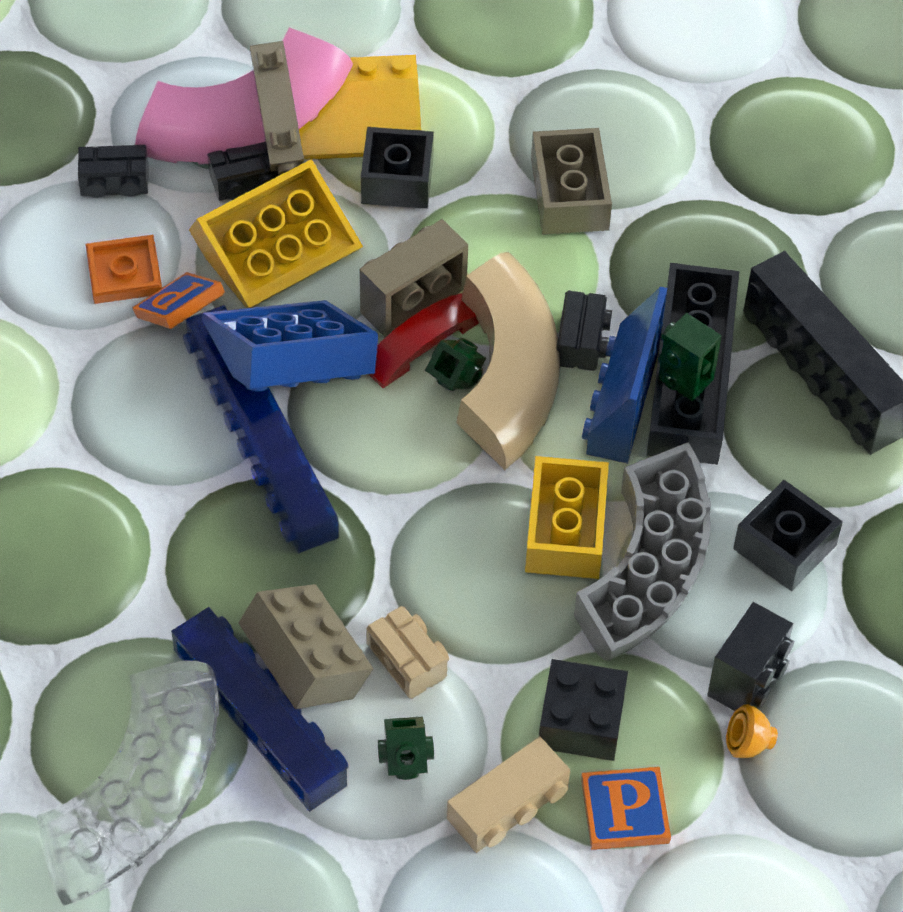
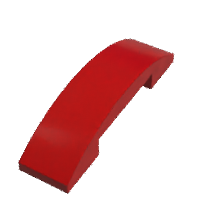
[368,293,479,388]

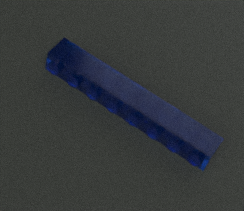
[183,305,339,554]

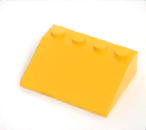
[299,54,421,160]
[189,159,363,308]

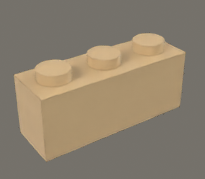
[447,737,570,853]

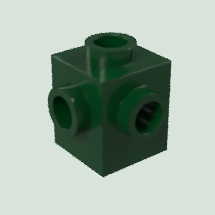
[425,338,487,391]
[378,716,434,780]

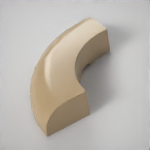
[456,252,560,470]

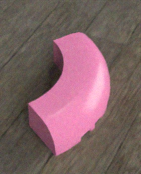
[135,27,353,164]

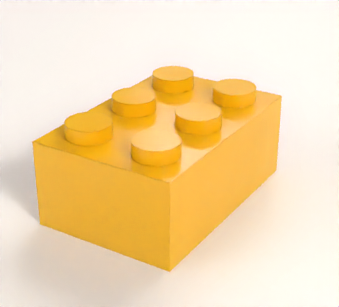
[525,456,609,579]

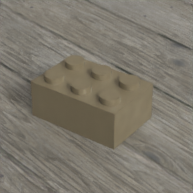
[531,128,612,235]
[359,219,468,337]
[238,584,374,709]

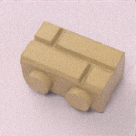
[366,606,449,699]

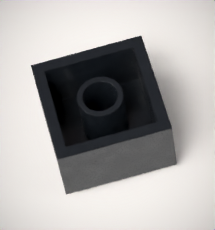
[361,127,434,209]
[733,480,843,592]
[707,602,795,711]
[539,659,628,761]

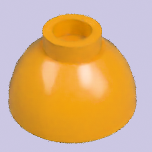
[726,704,778,758]

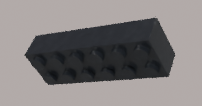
[743,251,903,455]
[646,263,740,465]

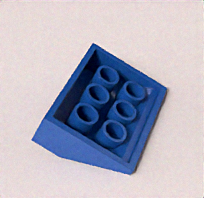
[582,287,668,464]
[202,300,378,391]

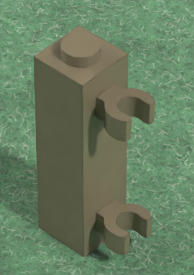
[250,41,304,175]

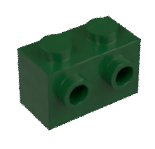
[658,313,722,401]

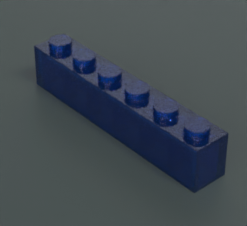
[171,607,349,812]

